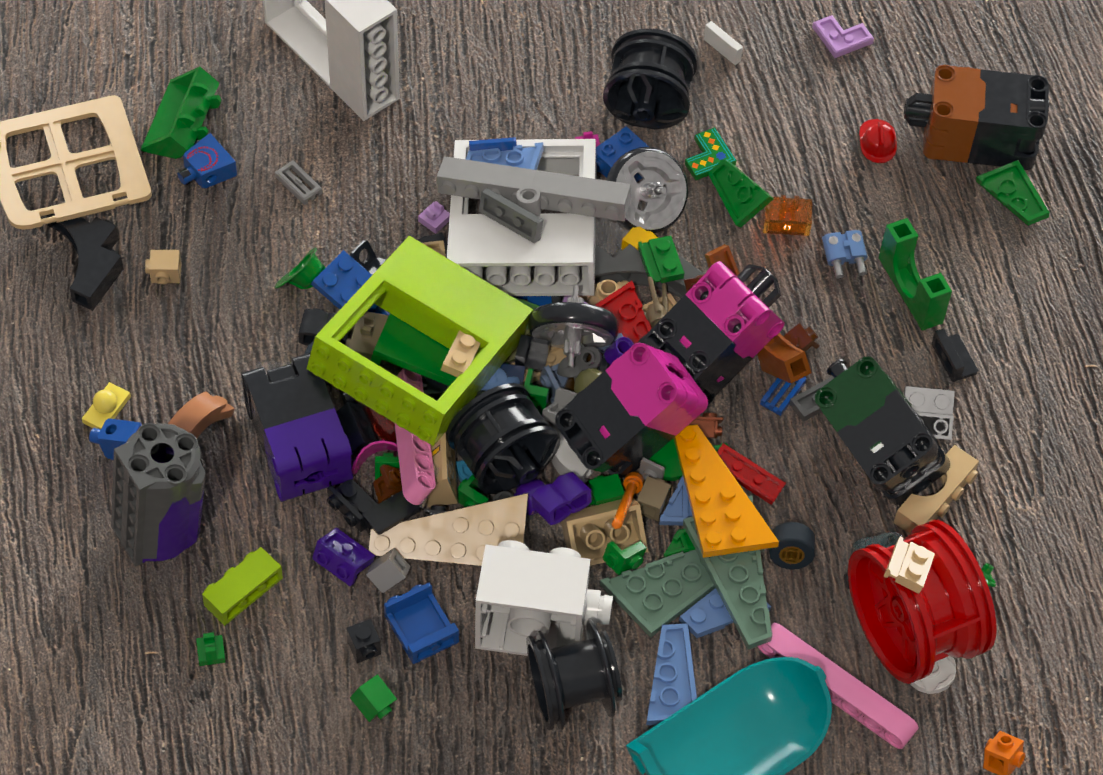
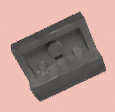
[904,386,955,440]

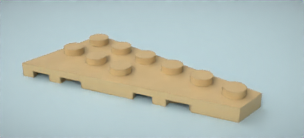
[369,493,528,566]

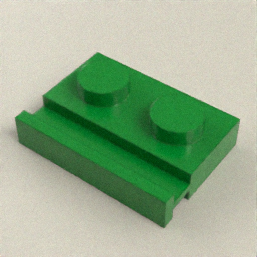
[638,235,685,283]

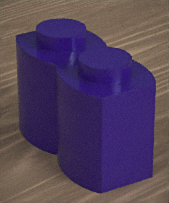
[532,472,592,525]

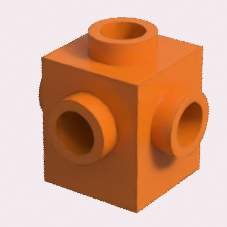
[983,731,1025,775]

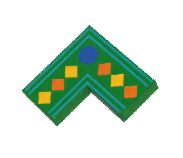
[685,127,737,181]

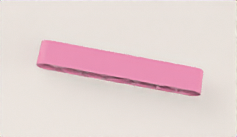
[395,368,436,505]
[757,623,919,749]

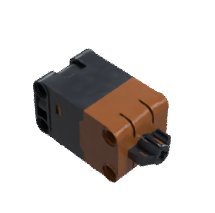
[904,65,1049,170]

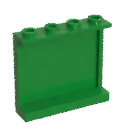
[370,313,457,386]

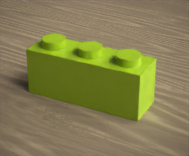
[202,547,283,626]

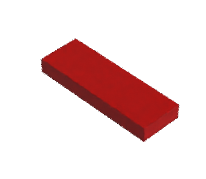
[717,443,786,505]

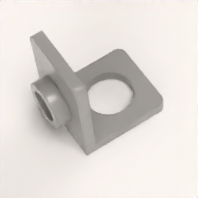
[639,458,665,481]

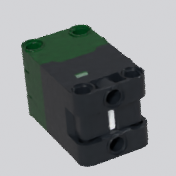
[815,356,950,505]

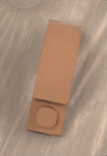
[168,391,235,438]

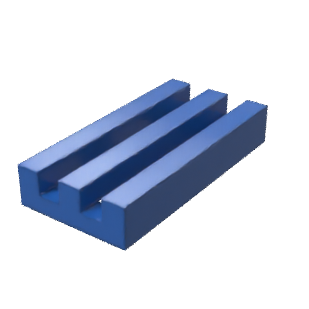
[760,377,807,416]

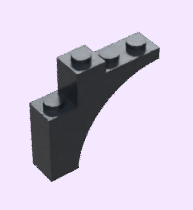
[46,205,124,311]

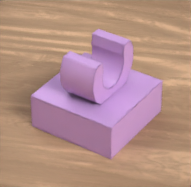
[418,201,450,234]

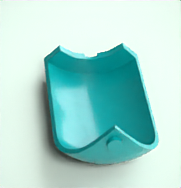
[626,657,832,775]

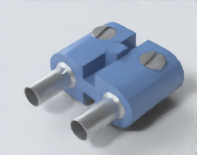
[822,230,868,279]

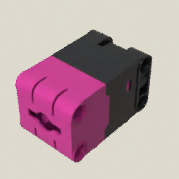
[555,343,708,478]

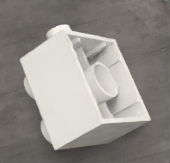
[475,540,613,656]

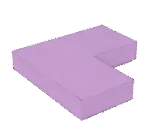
[812,15,874,58]

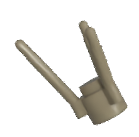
[642,277,668,327]

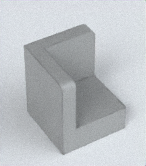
[366,548,410,593]

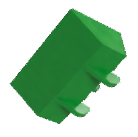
[141,66,222,159]

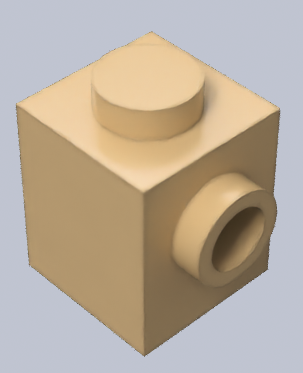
[145,250,182,284]

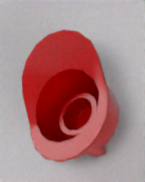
[859,119,897,163]

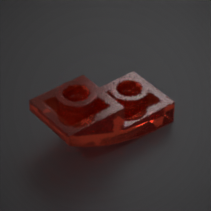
[366,406,397,443]

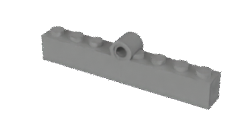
[437,156,631,222]

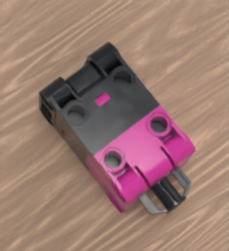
[638,261,784,405]

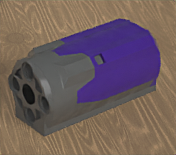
[111,423,205,567]

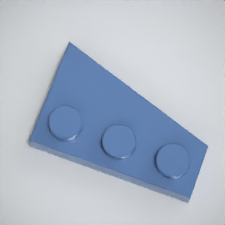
[466,142,544,170]
[679,588,771,638]

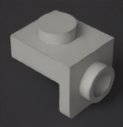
[542,388,578,426]

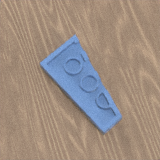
[646,623,697,725]

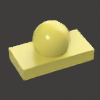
[82,382,131,429]

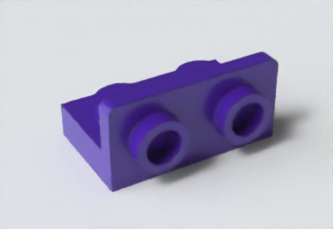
[312,527,375,586]

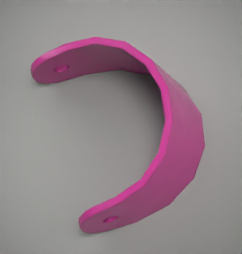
[352,440,398,475]

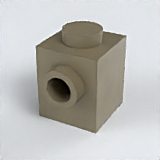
[637,476,671,521]

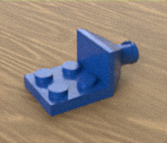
[311,250,390,317]

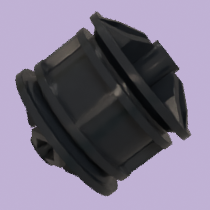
[603,28,698,130]
[446,383,560,494]

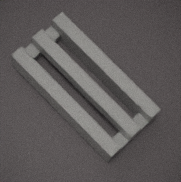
[275,160,323,205]

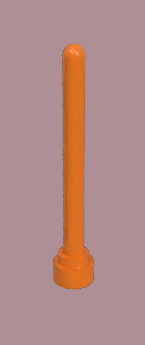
[612,472,644,529]

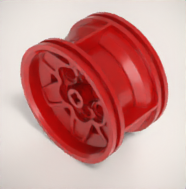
[848,520,997,684]

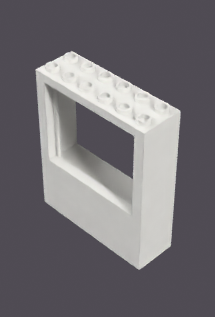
[263,0,400,121]
[447,139,597,296]

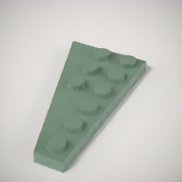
[683,495,772,650]
[600,549,764,638]

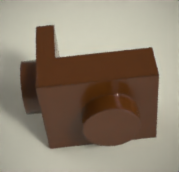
[783,323,820,351]
[372,464,402,503]

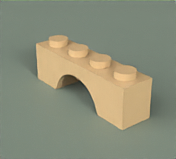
[894,445,979,534]

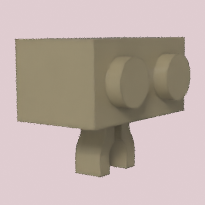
[345,311,388,360]

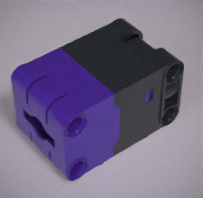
[241,353,353,502]

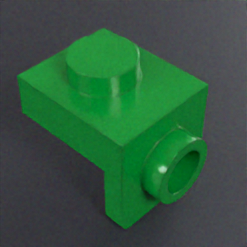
[457,475,489,508]
[603,541,647,576]

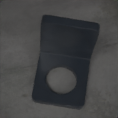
[350,240,387,275]

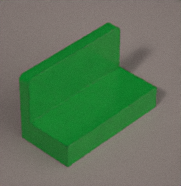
[524,368,549,415]

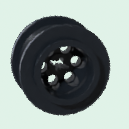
[526,619,622,730]

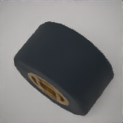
[769,522,815,570]

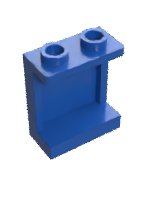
[384,582,459,664]

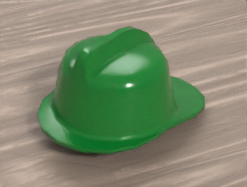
[274,247,326,289]

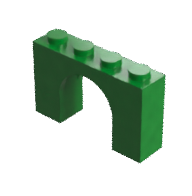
[878,218,952,331]

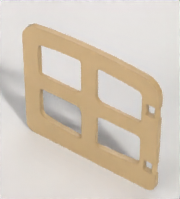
[0,95,152,230]

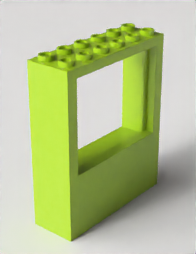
[306,236,533,446]

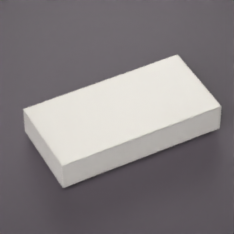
[704,21,743,65]

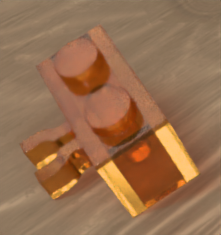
[763,195,812,236]

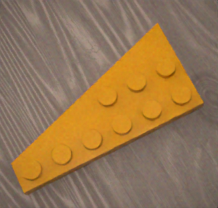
[674,425,779,558]

